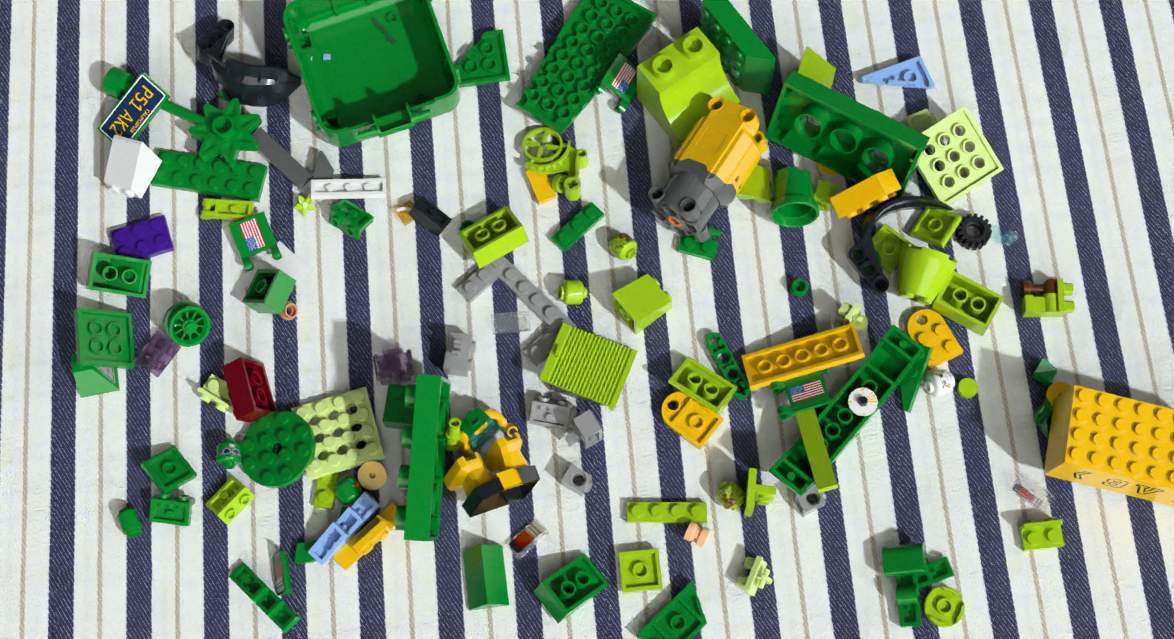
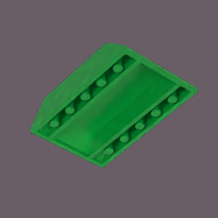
[699,0,776,95]

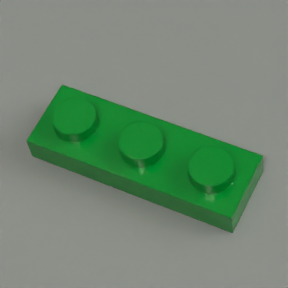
[551,202,604,253]

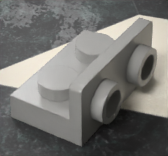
[529,396,573,431]

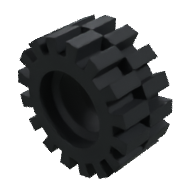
[955,213,992,251]

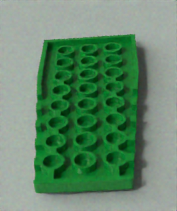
[516,0,657,134]

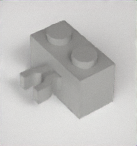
[443,332,476,377]
[565,409,603,449]

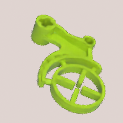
[522,127,588,201]

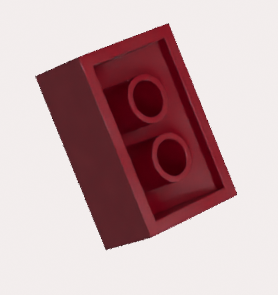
[222,357,276,422]

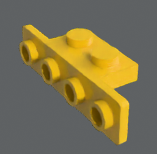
[333,503,397,570]

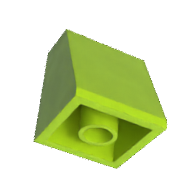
[798,47,836,88]
[612,274,672,335]

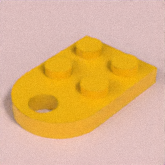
[906,309,963,371]
[661,392,724,450]

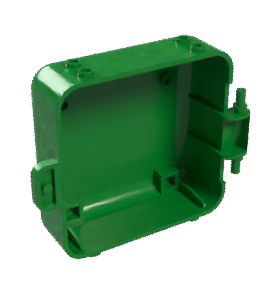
[282,0,461,147]

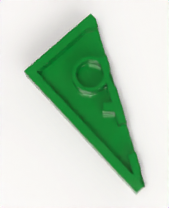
[900,345,933,413]

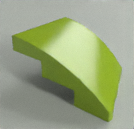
[736,165,773,203]

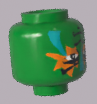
[333,476,363,506]

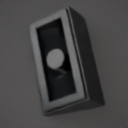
[409,197,452,237]

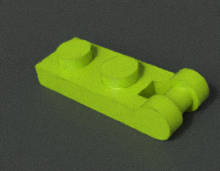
[200,198,255,221]

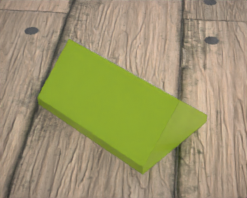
[668,356,737,414]

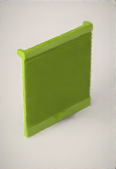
[539,322,638,411]

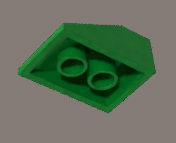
[85,251,152,298]
[534,553,609,624]

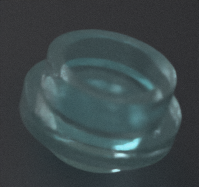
[1001,229,1019,247]

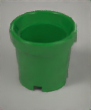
[770,166,820,228]

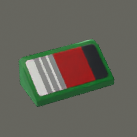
[273,551,293,596]

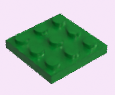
[74,308,135,369]

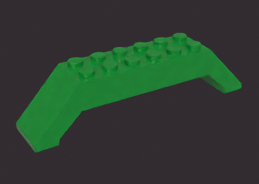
[769,324,925,497]

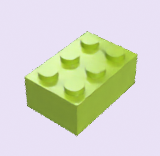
[458,206,529,269]
[931,271,1004,336]

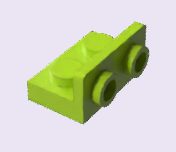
[205,476,255,525]
[1018,517,1065,552]

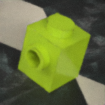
[814,179,837,211]

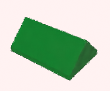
[463,544,509,611]

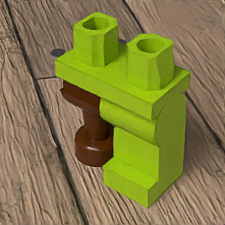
[1021,278,1075,317]

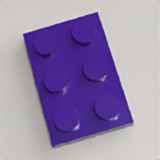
[110,215,174,260]

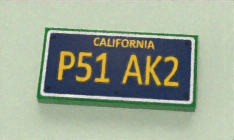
[97,72,171,142]

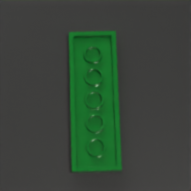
[150,150,268,202]

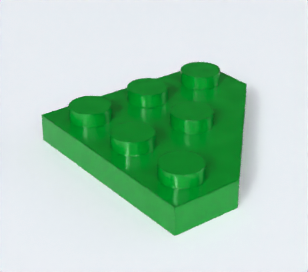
[457,29,511,88]

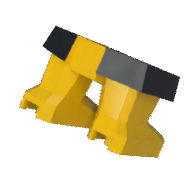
[443,432,540,518]

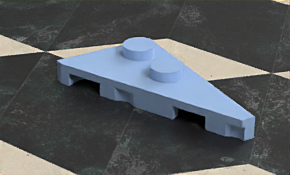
[861,56,935,89]

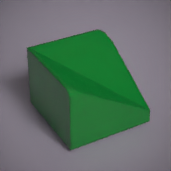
[1031,358,1058,387]

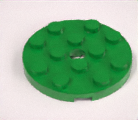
[241,411,316,488]

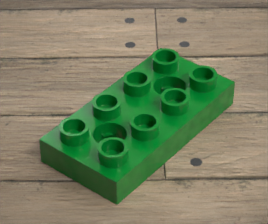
[765,70,930,199]
[395,374,451,541]

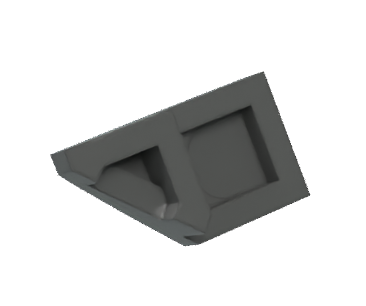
[312,151,334,180]

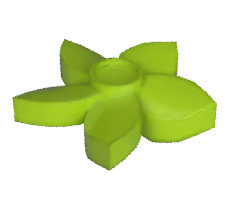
[293,195,316,217]

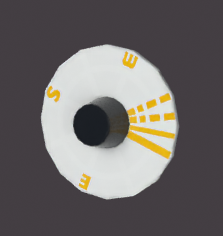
[848,388,878,416]

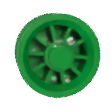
[163,301,211,347]

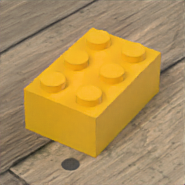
[829,168,902,219]

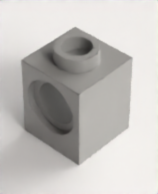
[561,464,593,497]
[794,485,827,517]

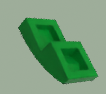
[918,556,955,589]

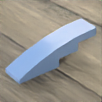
[308,492,381,565]

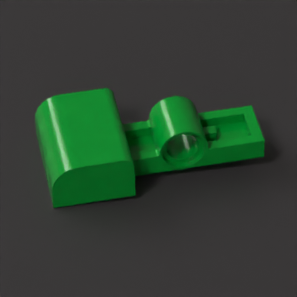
[882,543,928,628]

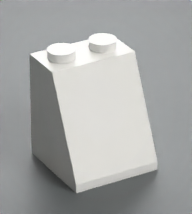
[104,135,162,198]

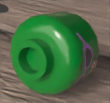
[216,439,242,469]

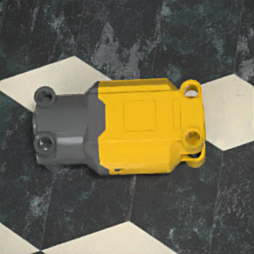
[648,97,768,243]

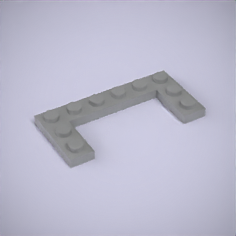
[457,256,578,367]

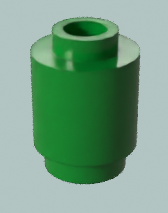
[117,507,142,538]

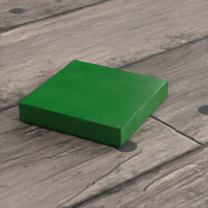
[141,445,197,496]

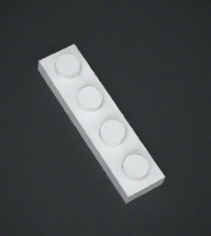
[311,178,387,200]

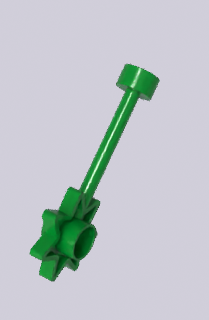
[102,67,262,168]

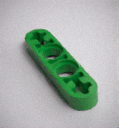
[705,332,750,401]

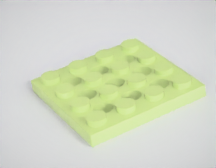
[917,105,1004,205]
[291,386,385,481]

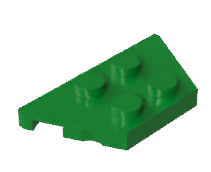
[636,581,707,639]

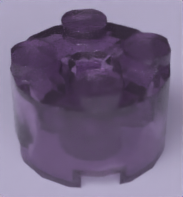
[373,349,415,385]

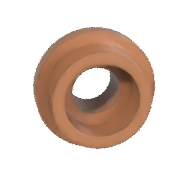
[280,301,298,320]

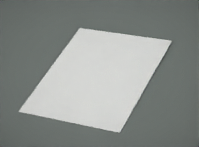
[239,241,310,288]

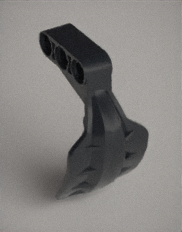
[197,19,301,107]
[847,196,952,295]

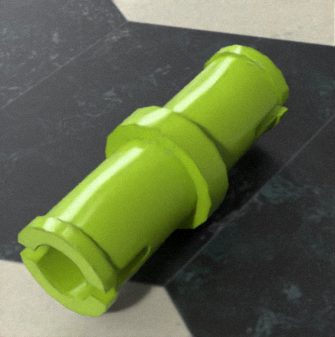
[445,418,461,451]

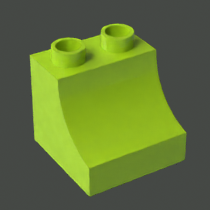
[637,27,740,148]

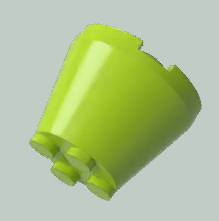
[897,243,958,305]

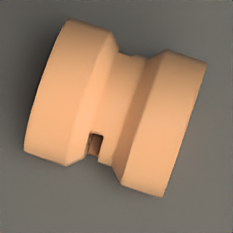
[683,521,710,547]

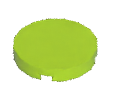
[923,586,965,628]

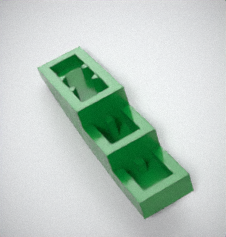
[229,562,300,634]

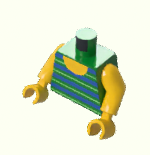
[457,407,518,460]

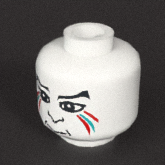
[924,369,955,397]

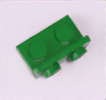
[329,199,374,241]
[149,492,195,526]

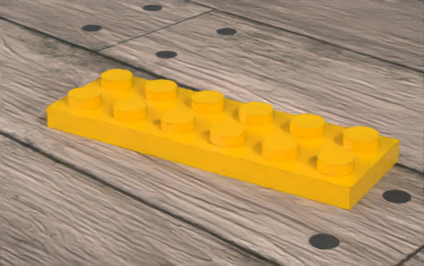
[741,323,865,391]

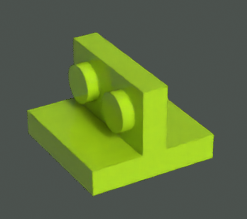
[744,468,776,517]

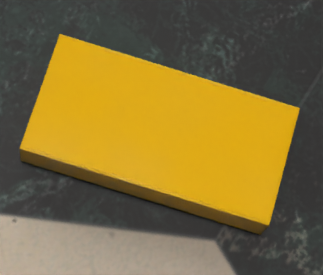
[525,170,556,205]

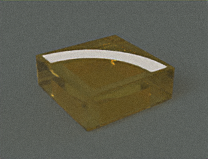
[394,200,415,226]

